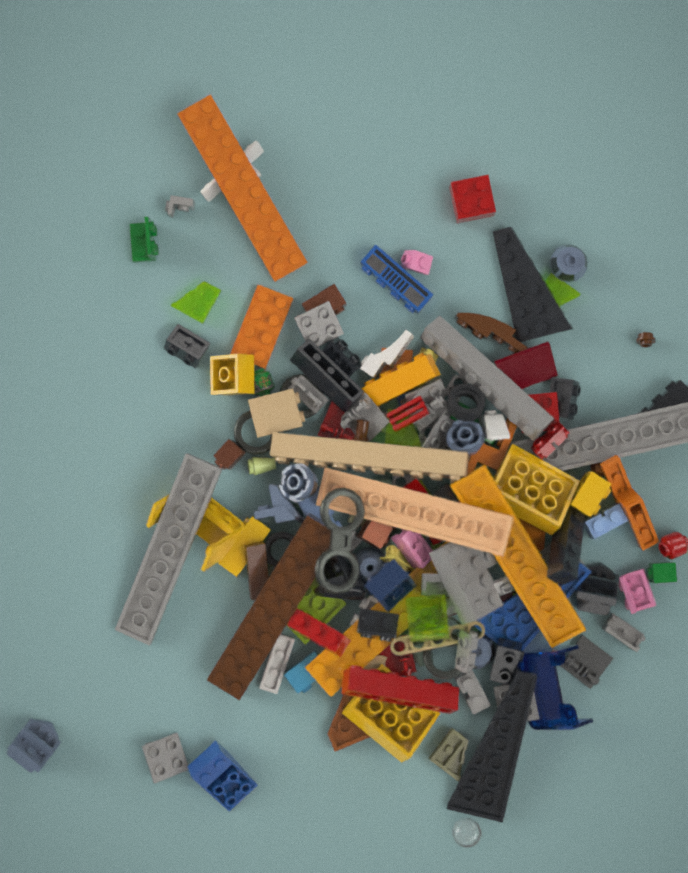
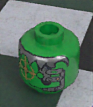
[252,369,275,397]

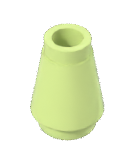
[247,457,276,476]

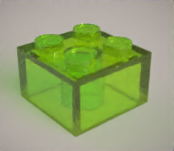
[406,594,450,642]

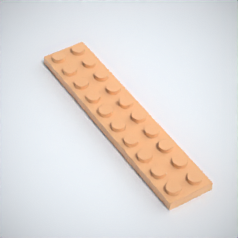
[316,467,514,556]

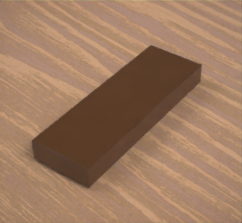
[245,542,269,601]

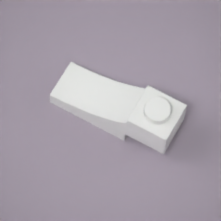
[360,330,414,380]

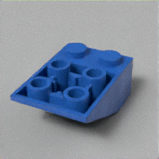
[187,741,258,812]

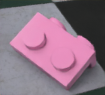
[618,568,657,614]

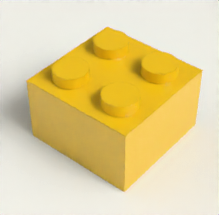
[210,354,254,396]
[569,471,611,517]

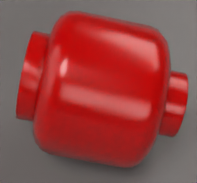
[658,531,688,560]

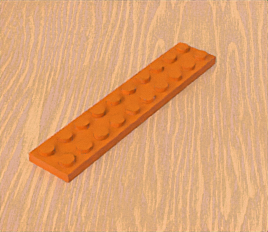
[177,94,308,282]

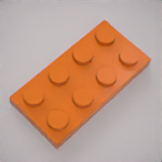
[230,284,294,369]

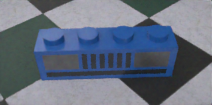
[360,245,434,314]

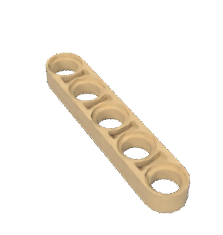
[390,621,485,656]

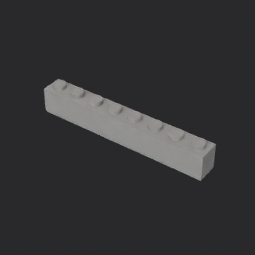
[420,316,554,441]

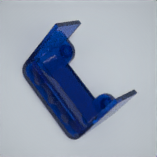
[517,645,593,730]

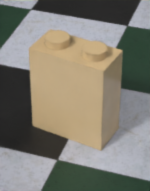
[248,389,306,438]

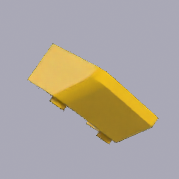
[146,495,244,572]

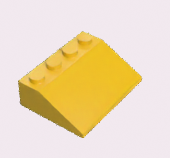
[493,444,580,536]
[342,664,441,763]

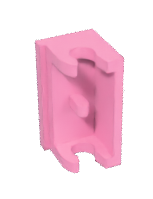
[391,529,433,568]

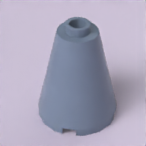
[350,547,385,584]

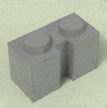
[455,670,491,715]

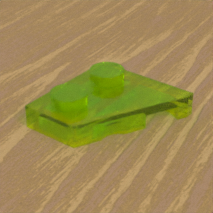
[545,273,581,307]
[385,409,422,448]

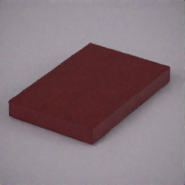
[494,341,558,389]

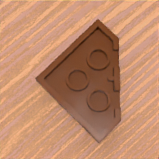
[327,695,370,752]

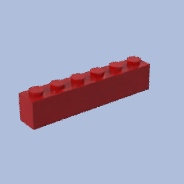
[342,665,459,714]

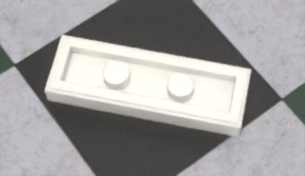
[259,634,295,694]

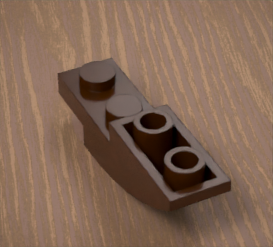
[455,313,528,354]

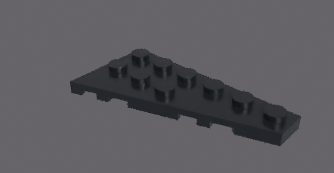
[492,227,574,342]

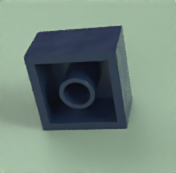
[364,559,417,612]

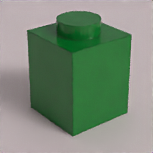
[646,562,677,583]

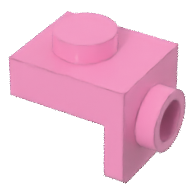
[401,250,433,275]

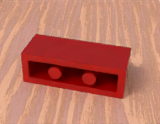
[287,608,350,658]

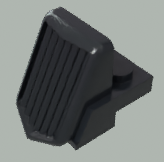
[313,555,366,600]
[576,563,619,615]

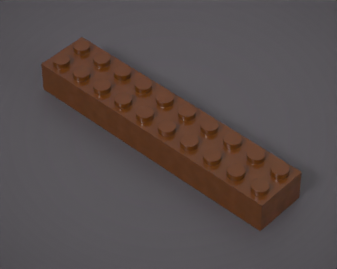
[207,513,331,701]

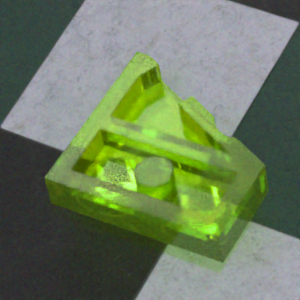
[171,281,221,324]

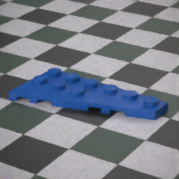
[473,562,591,650]

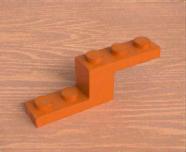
[467,418,517,474]
[600,455,659,551]

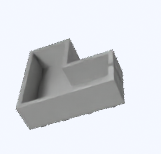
[429,542,503,625]

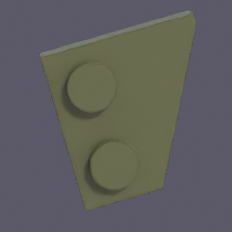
[429,728,468,782]

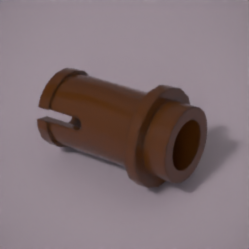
[354,419,370,442]

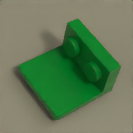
[130,216,159,263]

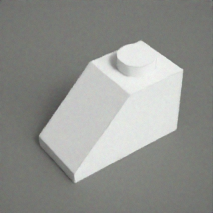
[479,410,510,440]

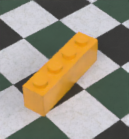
[361,353,441,407]

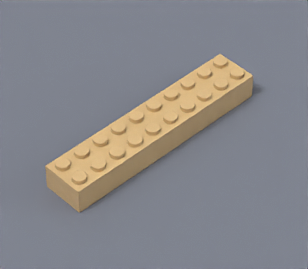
[270,432,469,482]

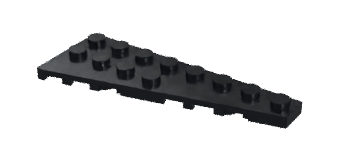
[447,669,538,823]

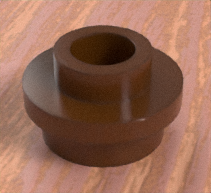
[636,332,656,348]

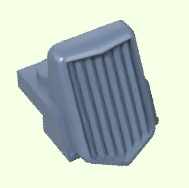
[254,484,305,523]
[7,718,61,773]

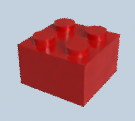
[449,175,496,224]

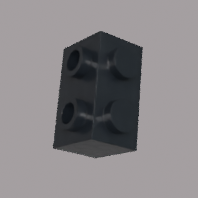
[490,637,525,685]

